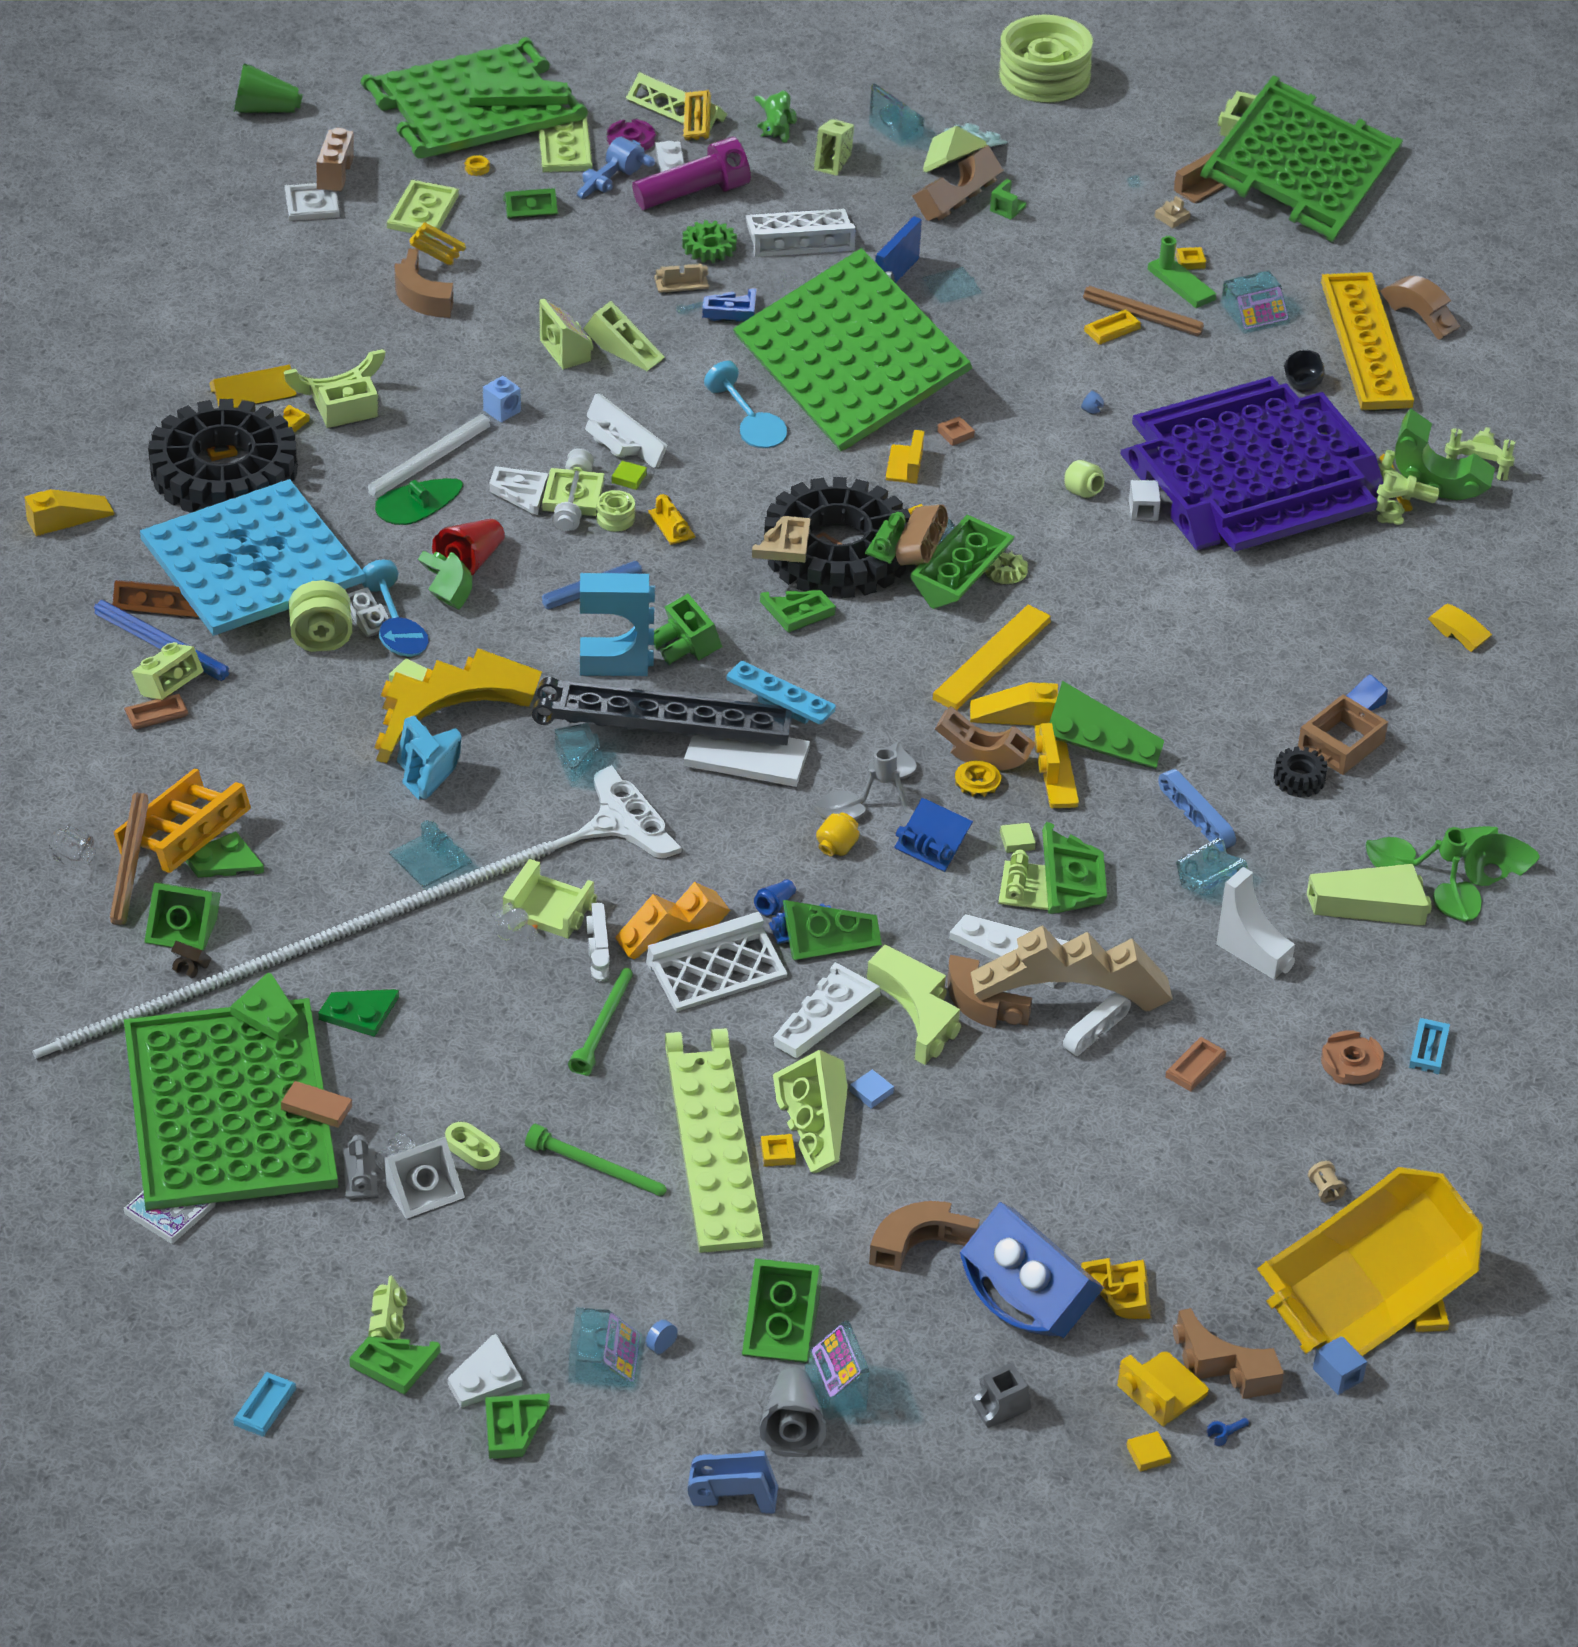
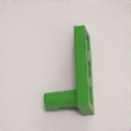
[1147,236,1216,308]

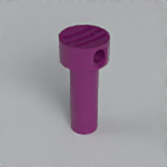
[632,136,751,210]

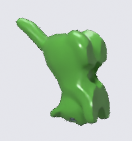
[754,91,797,143]

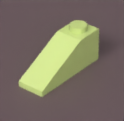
[583,301,664,371]

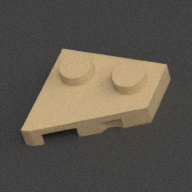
[752,516,810,563]

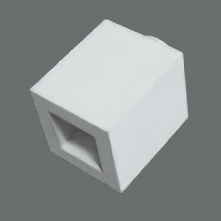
[1129,480,1160,521]

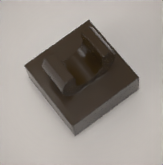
[171,941,212,978]

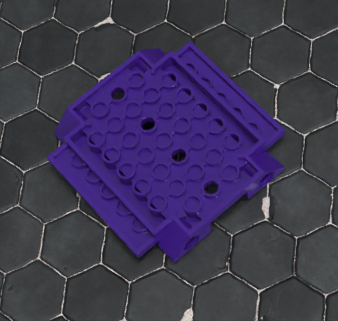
[1120,376,1383,552]

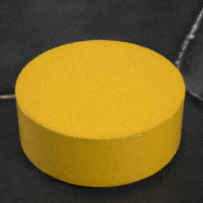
[465,155,490,176]

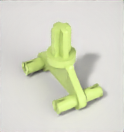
[1445,427,1515,481]
[1376,450,1439,512]

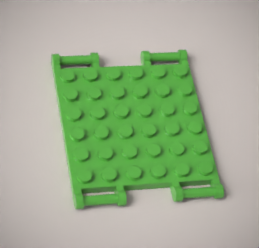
[361,37,588,159]
[1200,75,1403,243]

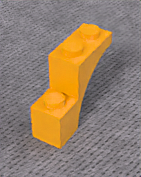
[615,882,731,959]

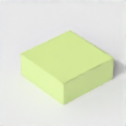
[1000,823,1036,853]

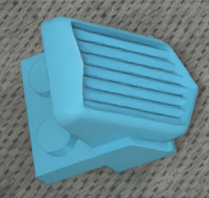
[397,715,462,800]

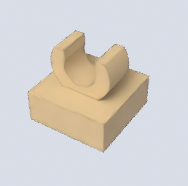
[1155,196,1191,228]

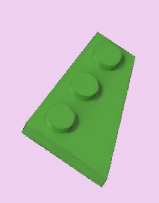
[783,900,882,960]

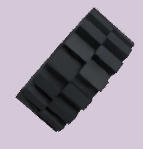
[1274,746,1328,797]

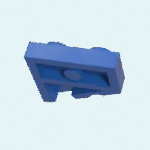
[702,288,756,322]

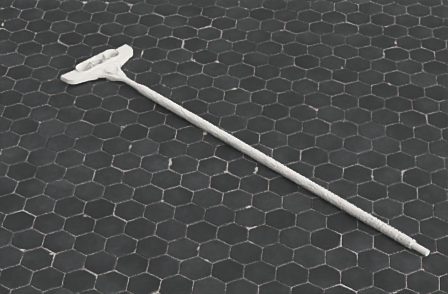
[33,765,682,1059]

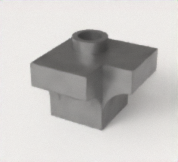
[971,1362,1032,1428]

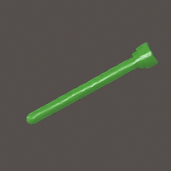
[568,968,633,1076]
[525,1123,666,1196]

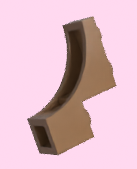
[1173,1308,1284,1399]

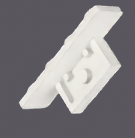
[585,394,667,468]

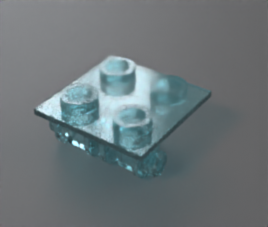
[389,820,472,888]

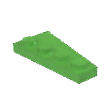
[469,72,568,106]
[1049,681,1164,769]

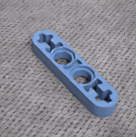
[1158,769,1236,851]

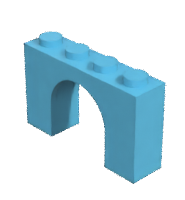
[580,573,655,676]

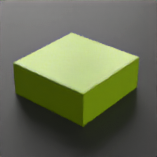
[611,461,647,490]

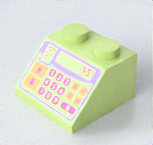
[540,299,593,369]

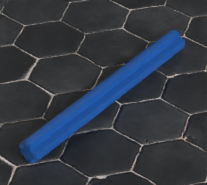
[94,600,229,681]

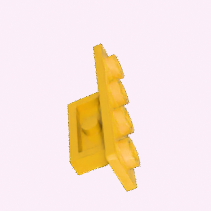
[1034,723,1079,808]

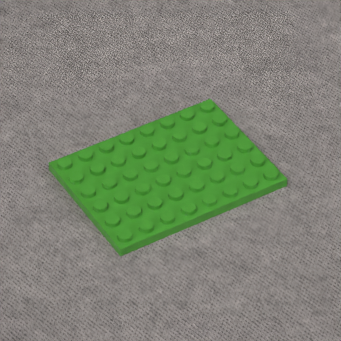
[733,248,973,451]
[124,998,338,1211]

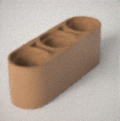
[896,504,948,566]

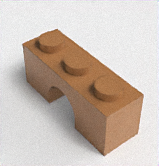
[316,128,354,191]

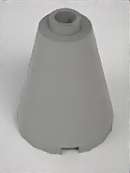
[759,1367,827,1457]

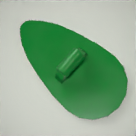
[375,478,463,525]

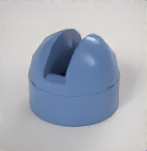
[1081,391,1104,414]

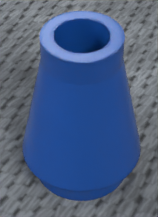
[754,879,796,916]

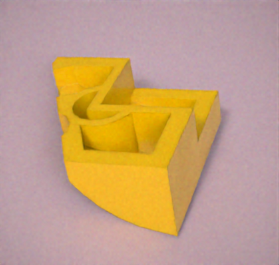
[1081,1258,1151,1319]

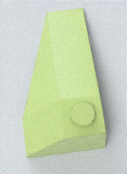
[773,1050,848,1173]

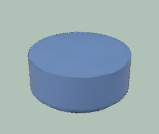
[646,1320,677,1354]

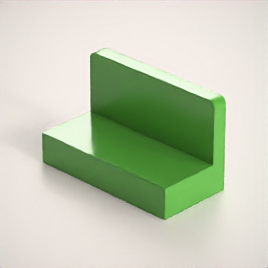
[503,188,558,218]

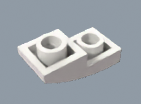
[348,587,390,637]

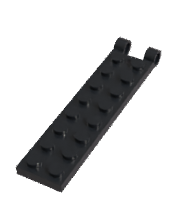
[532,677,792,746]

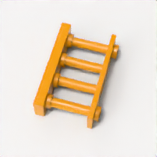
[113,768,251,873]

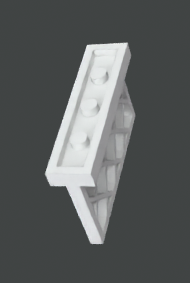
[746,209,855,257]
[646,912,787,1012]

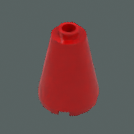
[432,519,505,576]

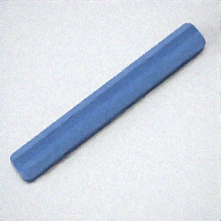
[542,561,642,610]

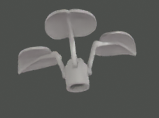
[812,741,917,827]

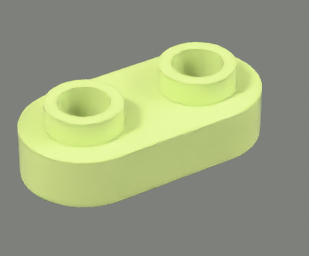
[445,1122,500,1170]

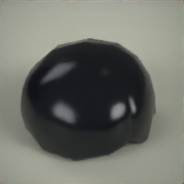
[1284,349,1325,391]

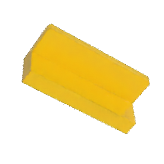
[209,364,297,408]

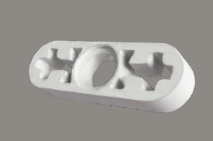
[1063,992,1131,1056]

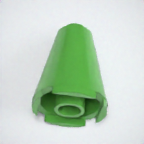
[234,63,303,113]

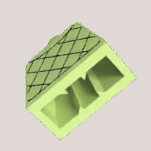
[814,119,854,176]

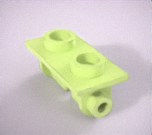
[368,1275,407,1340]

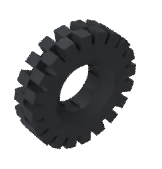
[148,399,298,513]
[764,477,911,598]

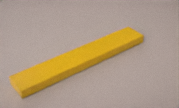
[933,604,1051,711]

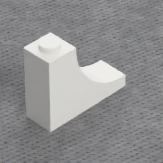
[1216,867,1295,979]

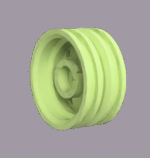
[1000,15,1093,102]

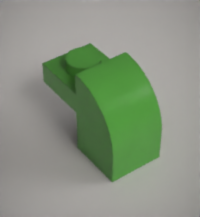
[418,550,472,610]

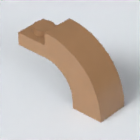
[1380,276,1461,340]
[935,706,1036,770]
[947,955,1032,1028]

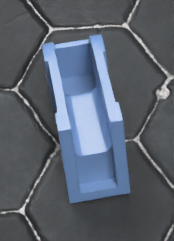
[687,1450,778,1514]

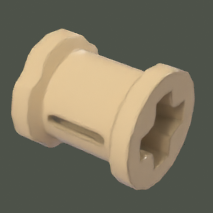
[1308,1161,1347,1203]

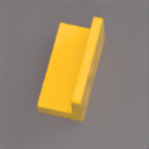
[885,430,925,484]

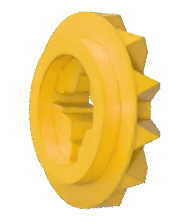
[955,761,1001,797]

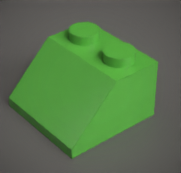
[144,883,221,951]

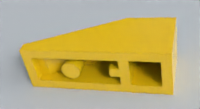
[24,489,114,536]
[970,682,1058,726]

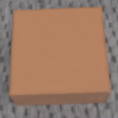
[937,416,975,446]

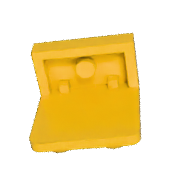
[1117,1351,1209,1427]

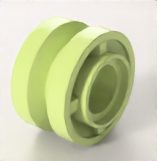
[597,490,635,532]

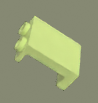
[503,859,597,939]

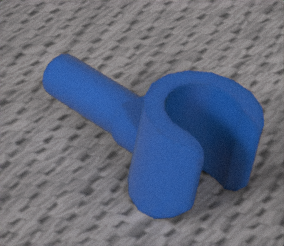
[1207,1418,1249,1446]

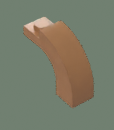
[394,248,454,318]
[869,1201,980,1272]

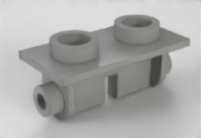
[343,1135,378,1199]

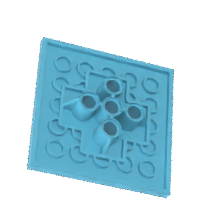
[140,479,365,636]

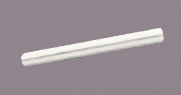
[368,414,490,498]

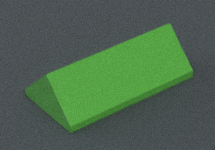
[911,514,1014,609]

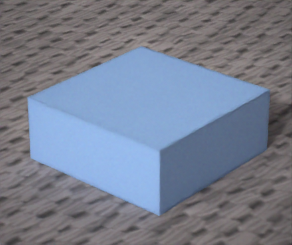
[850,1069,894,1109]

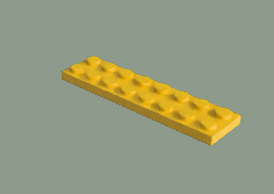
[1321,272,1414,410]

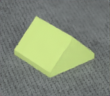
[923,126,987,172]

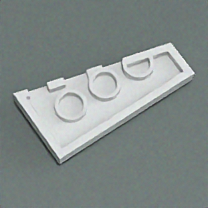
[949,914,1068,988]

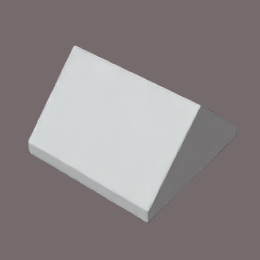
[385,1137,465,1219]

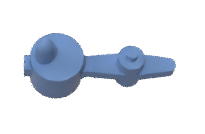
[577,137,655,199]

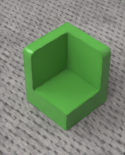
[990,179,1026,220]

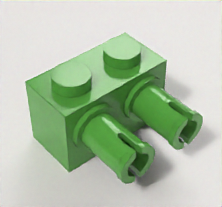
[654,594,722,665]

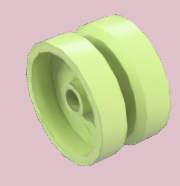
[289,580,352,652]

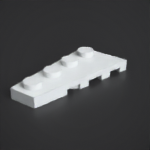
[773,962,881,1058]

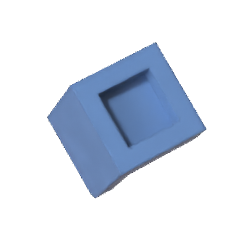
[1313,1337,1367,1395]

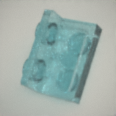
[1176,838,1248,895]

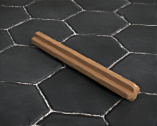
[1083,286,1204,336]
[110,792,149,925]

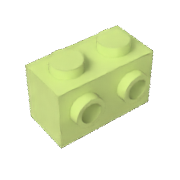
[131,642,204,700]

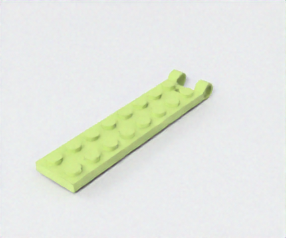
[665,1028,764,1253]

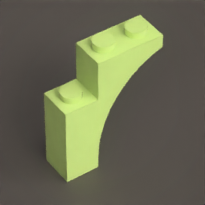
[867,945,961,1065]

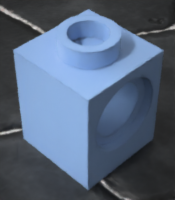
[483,376,521,422]

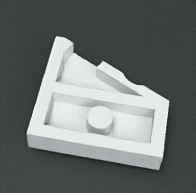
[489,466,548,515]
[448,1334,522,1408]

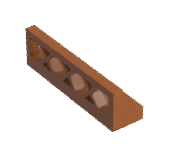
[113,580,199,617]

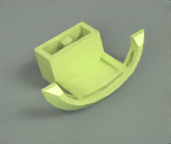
[284,349,386,428]

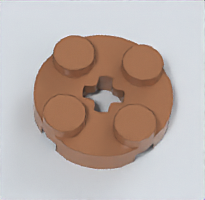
[1321,1030,1384,1084]

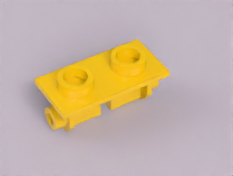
[648,494,695,545]

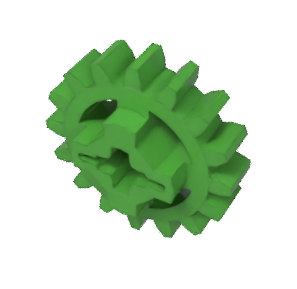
[682,220,737,263]

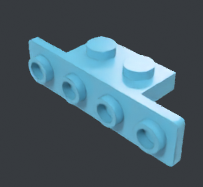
[727,661,836,724]

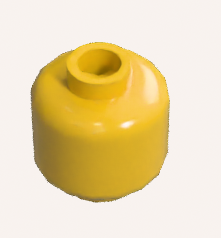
[816,812,860,856]

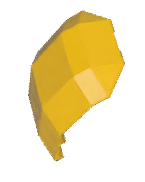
[1257,1167,1483,1356]

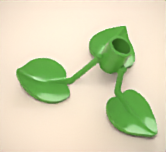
[1366,826,1498,922]

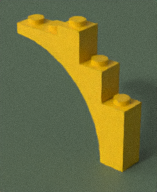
[374,648,542,763]

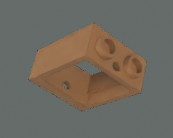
[1298,694,1388,775]

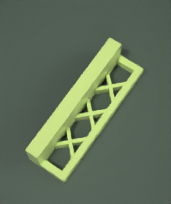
[626,72,727,130]

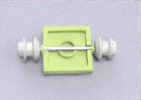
[542,449,604,531]

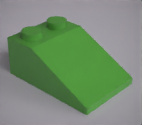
[742,1259,823,1363]

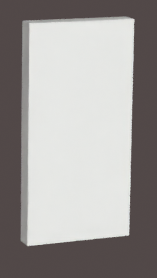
[684,735,810,787]

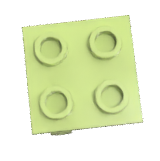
[998,850,1048,910]

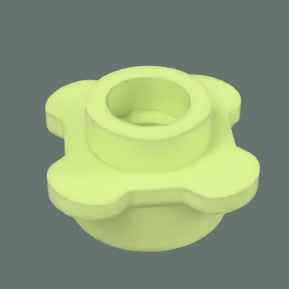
[1377,500,1405,525]

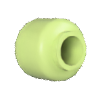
[1064,460,1105,498]

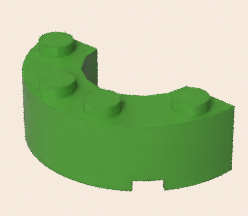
[1395,409,1495,500]

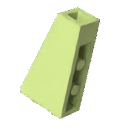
[1307,864,1431,925]

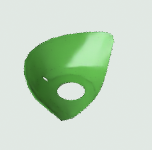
[1464,833,1540,886]

